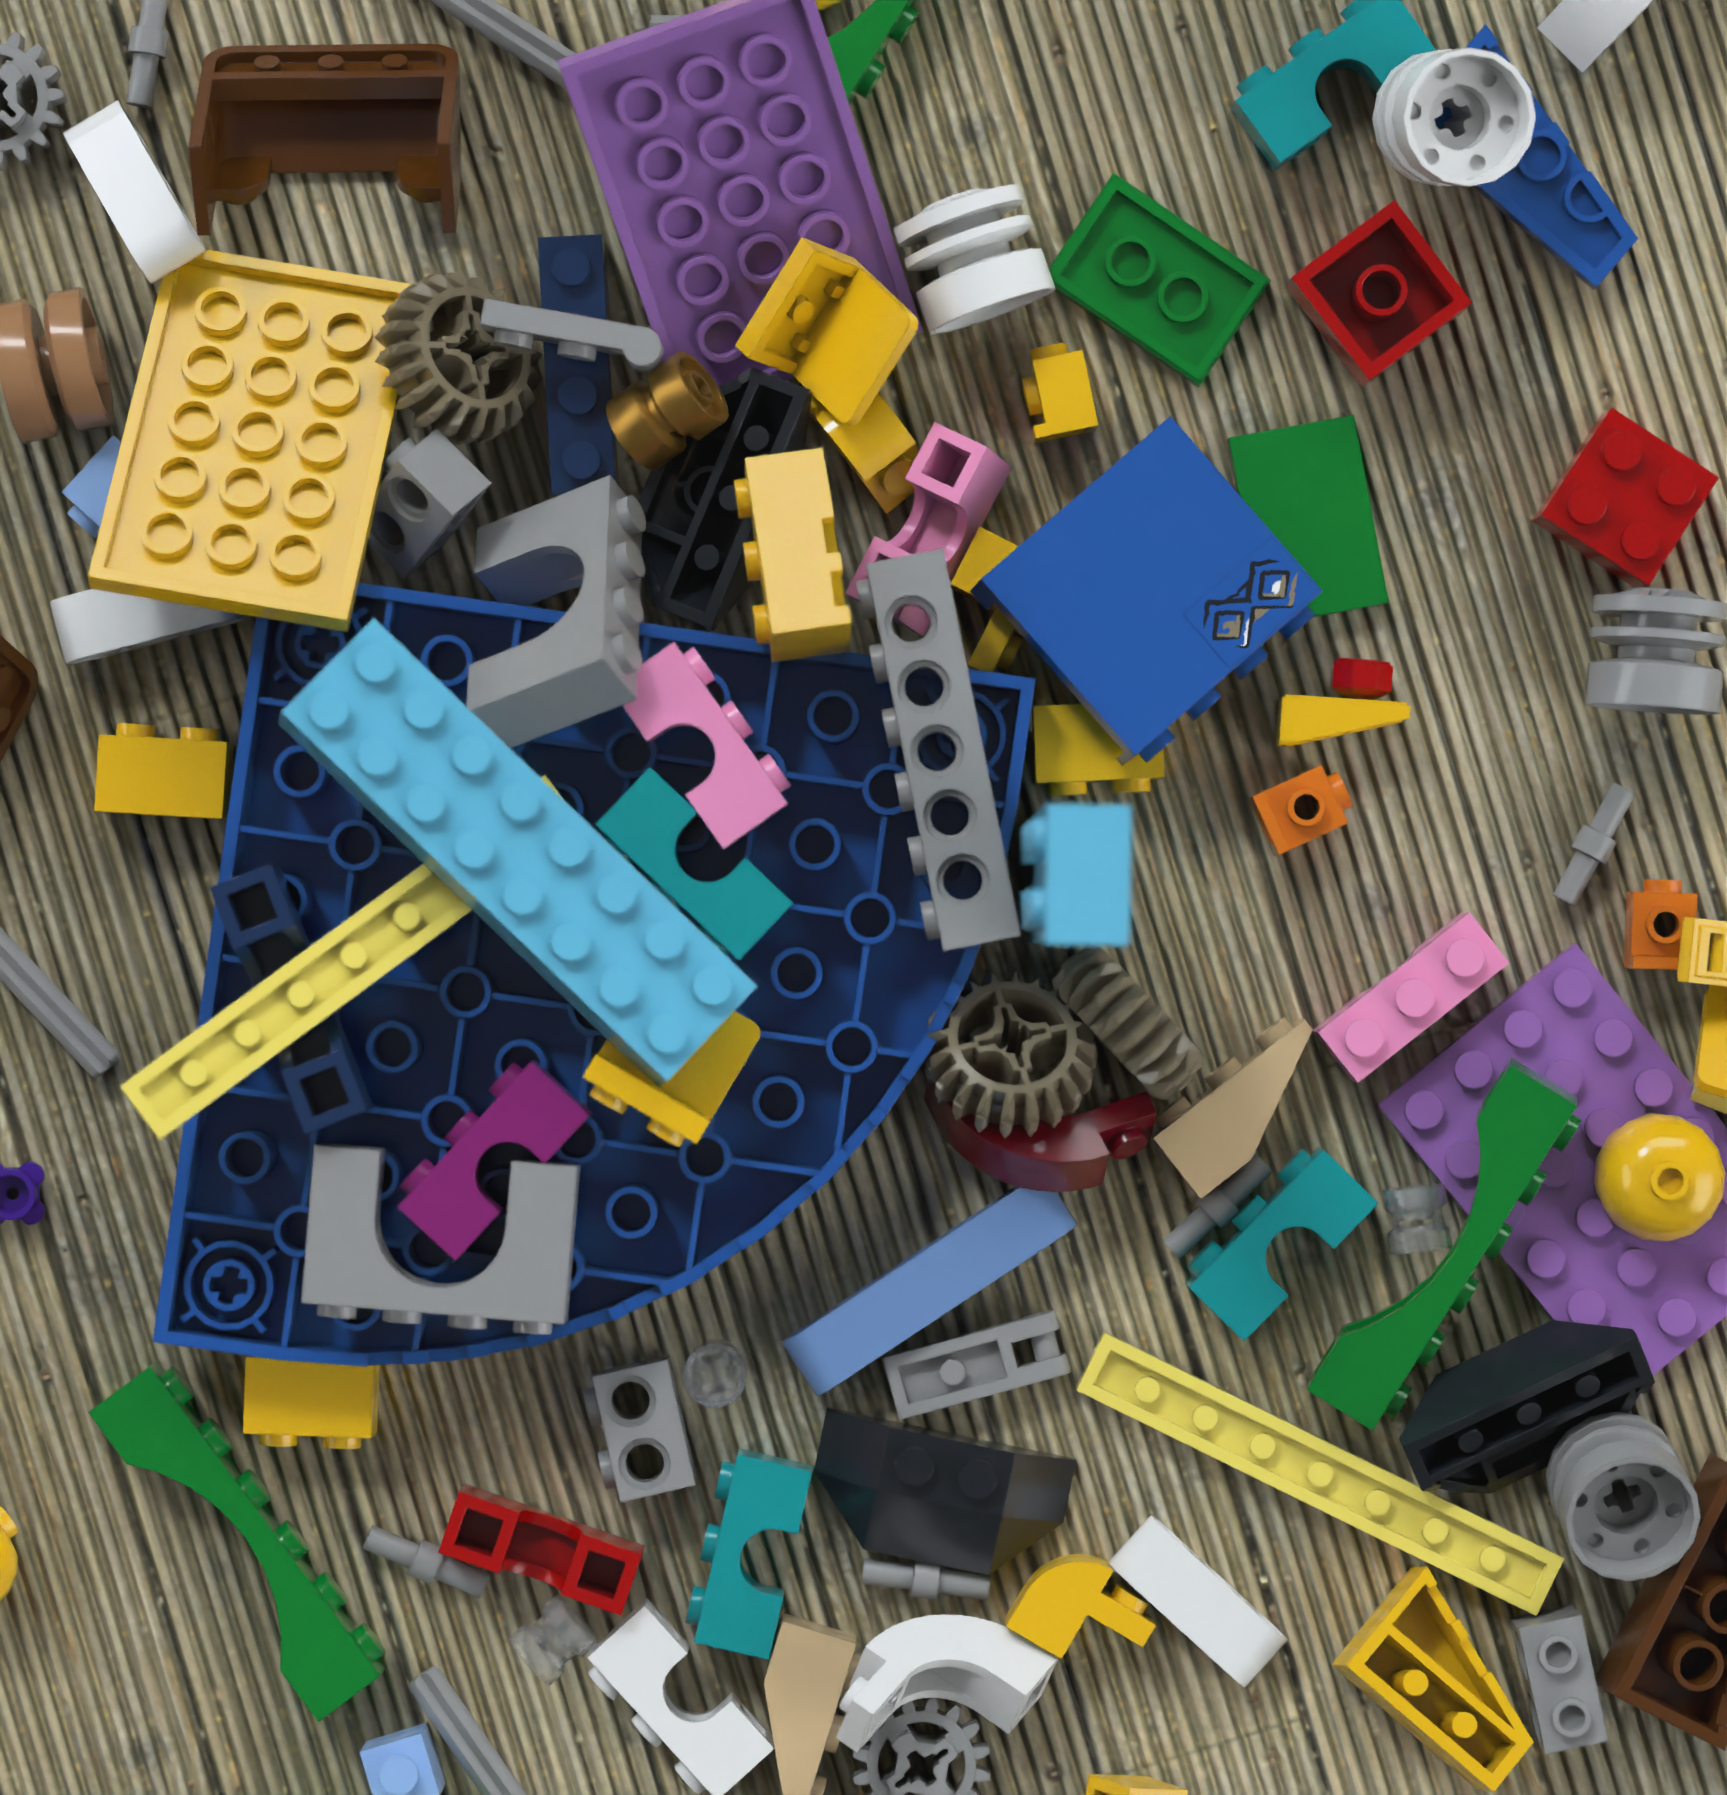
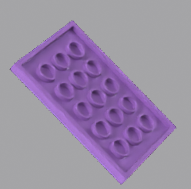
[557,0,923,386]
[1376,943,1727,1375]

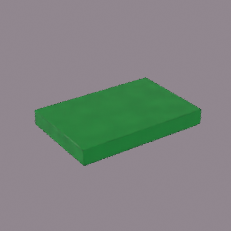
[1049,173,1271,388]
[1227,415,1389,618]

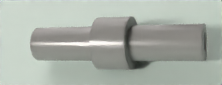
[126,0,169,108]
[1553,783,1635,907]
[1163,1154,1273,1259]
[362,1525,490,1598]
[861,1558,991,1600]

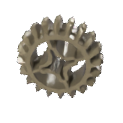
[375,270,543,446]
[1051,945,1203,1100]
[925,968,1098,1139]

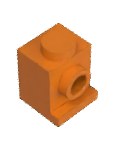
[1248,765,1353,856]
[1624,879,1698,970]

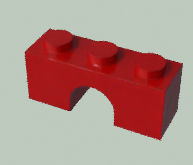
[438,1484,645,1616]

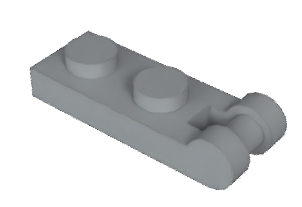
[480,298,664,373]
[883,1310,1071,1420]

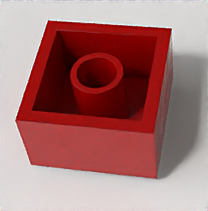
[1285,200,1472,388]
[1532,407,1719,588]

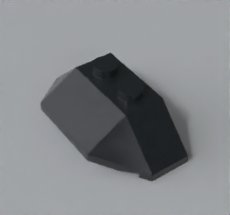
[638,367,813,630]
[1399,1320,1655,1494]
[814,1407,1076,1575]

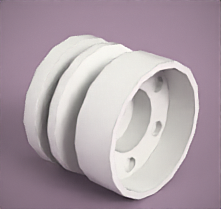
[1372,48,1536,187]
[894,184,1055,335]

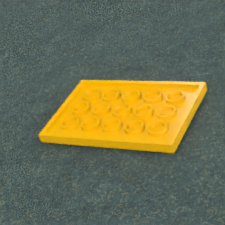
[88,249,412,632]

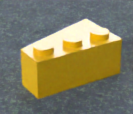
[734,448,852,662]
[1331,1566,1534,1792]

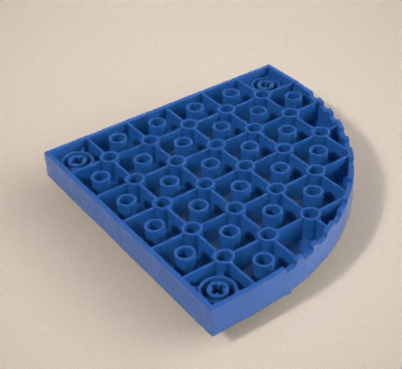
[153,583,1035,1367]

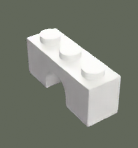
[587,1598,774,1795]

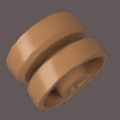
[0,287,114,444]

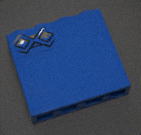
[970,416,1323,766]

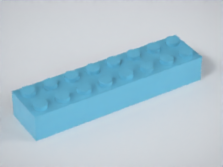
[278,618,757,1087]
[1017,804,1132,946]

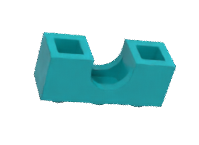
[1231,0,1436,172]
[595,767,794,960]
[1185,1147,1379,1341]
[685,1448,813,1660]

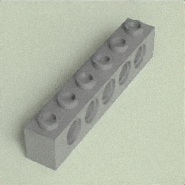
[856,548,1021,951]

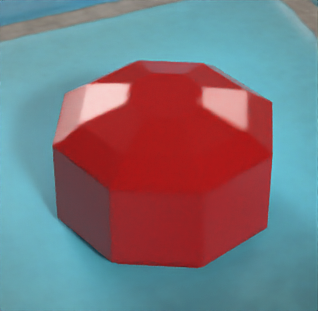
[1330,658,1393,700]

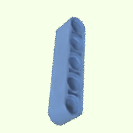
[782,1186,1078,1396]

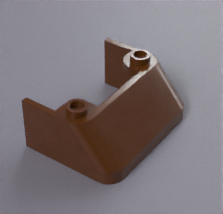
[188,44,461,236]

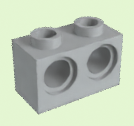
[368,429,492,579]
[584,1355,698,1502]
[1509,1605,1608,1755]

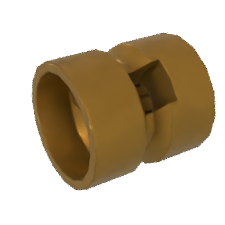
[606,351,729,470]

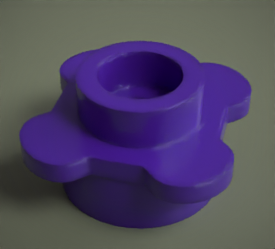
[0,1162,46,1225]

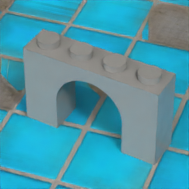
[466,475,646,748]
[301,1143,581,1335]

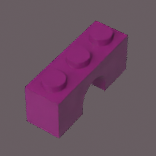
[397,1060,592,1261]

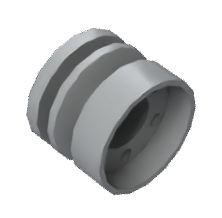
[1585,588,1727,715]
[1545,1411,1701,1581]

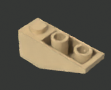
[1151,1017,1313,1199]
[764,1613,861,1795]

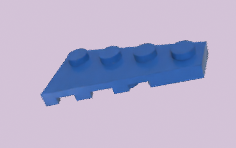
[1435,24,1638,290]

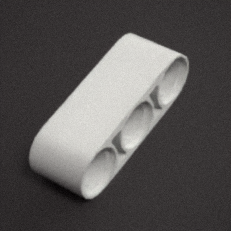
[63,100,206,284]
[50,589,245,665]
[1108,1515,1288,1687]

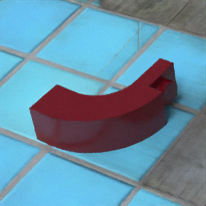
[924,1082,1157,1192]

